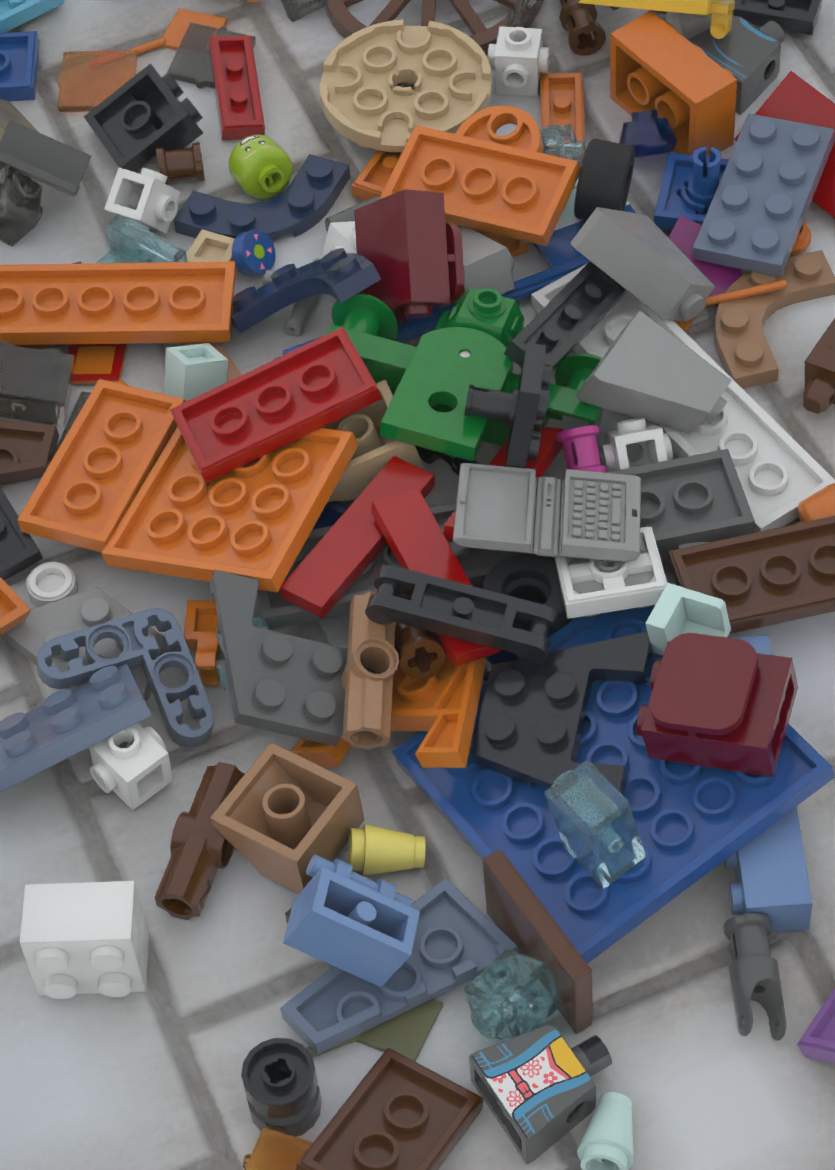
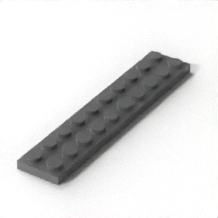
[257,449,755,630]

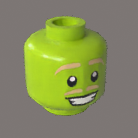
[228,134,293,200]

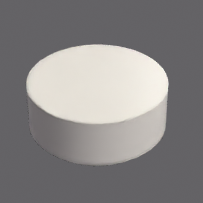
[26,562,78,607]

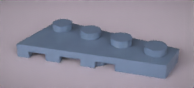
[280,877,519,1055]

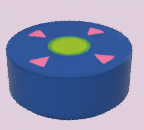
[232,229,276,277]

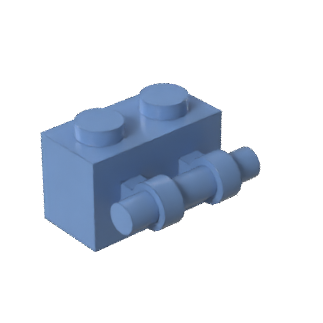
[283,855,420,987]

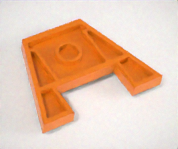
[290,646,487,768]

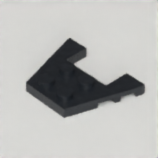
[471,632,653,818]

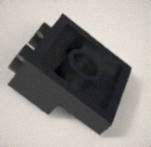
[83,63,203,172]

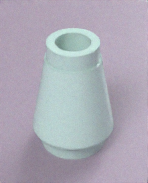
[577,1092,634,1170]

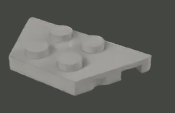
[0,587,166,700]

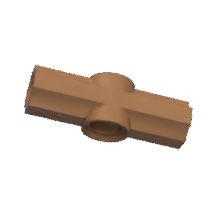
[341,591,399,750]

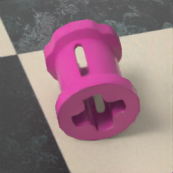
[556,425,608,480]

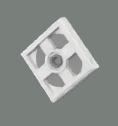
[554,527,667,619]

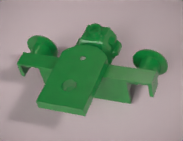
[326,288,603,462]

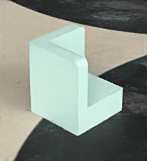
[164,343,228,402]
[645,583,731,655]

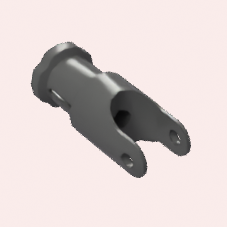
[723,913,786,1041]

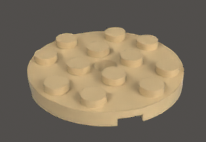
[319,19,492,152]

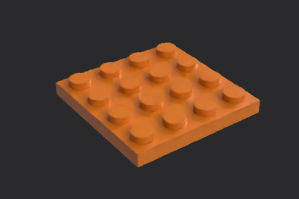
[101,426,358,593]

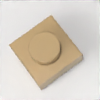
[182,229,234,262]

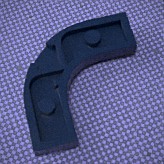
[174,154,350,239]
[231,248,381,333]

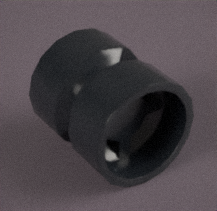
[241,1038,322,1139]

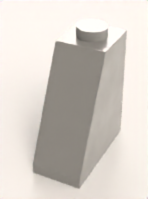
[570,207,715,322]
[575,310,732,433]

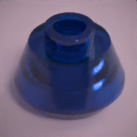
[619,110,678,157]

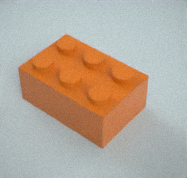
[610,10,737,157]

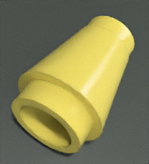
[348,823,426,876]

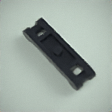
[365,565,558,664]

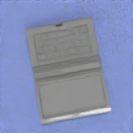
[453,463,641,562]

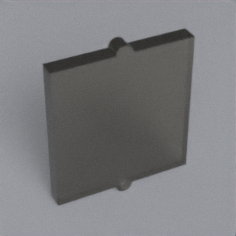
[167,22,256,89]

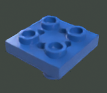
[654,146,729,230]

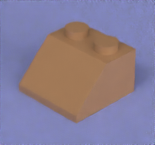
[210,742,365,894]

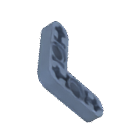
[37,608,214,747]

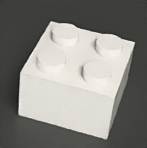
[20,881,149,999]

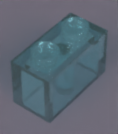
[544,759,646,889]

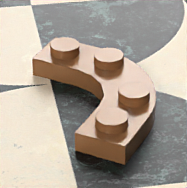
[715,250,835,389]

